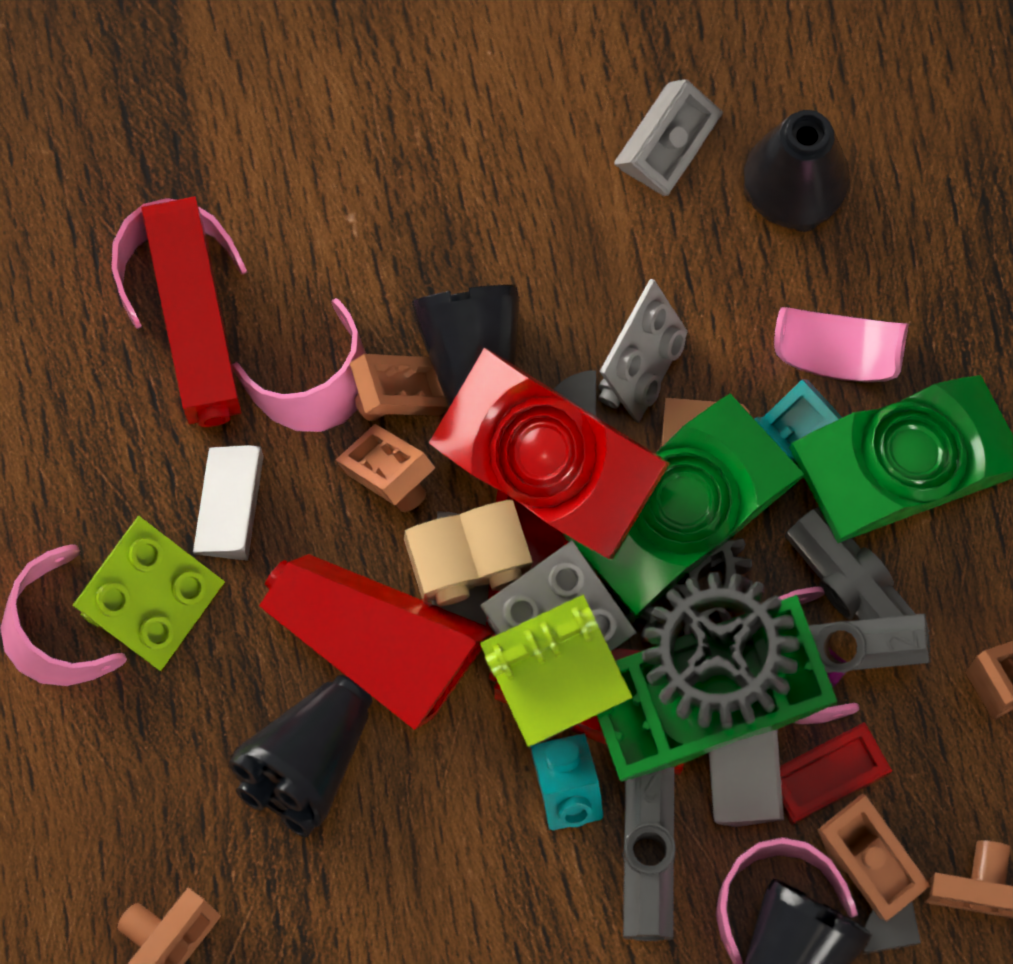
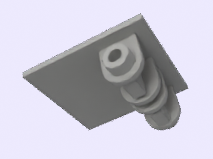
[598,279,688,423]
[480,541,637,651]

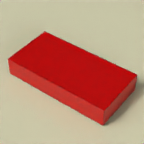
[780,722,892,825]

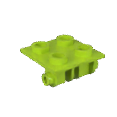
[72,516,225,671]
[480,595,632,747]

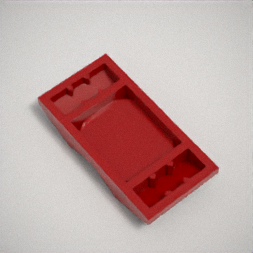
[429,348,670,559]

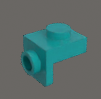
[754,379,843,464]
[531,733,604,830]

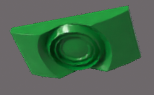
[789,375,1013,543]
[563,393,804,618]
[597,595,837,782]

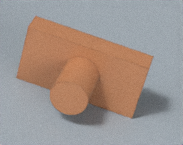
[350,354,449,421]
[336,424,435,512]
[924,841,1013,918]
[118,888,221,964]

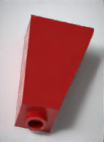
[141,196,242,427]
[259,554,494,730]

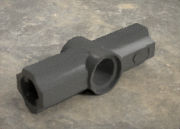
[785,506,930,632]
[808,614,931,673]
[622,767,676,941]

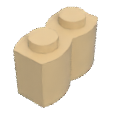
[404,499,533,607]

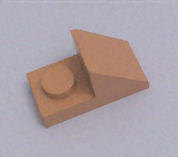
[818,794,930,921]

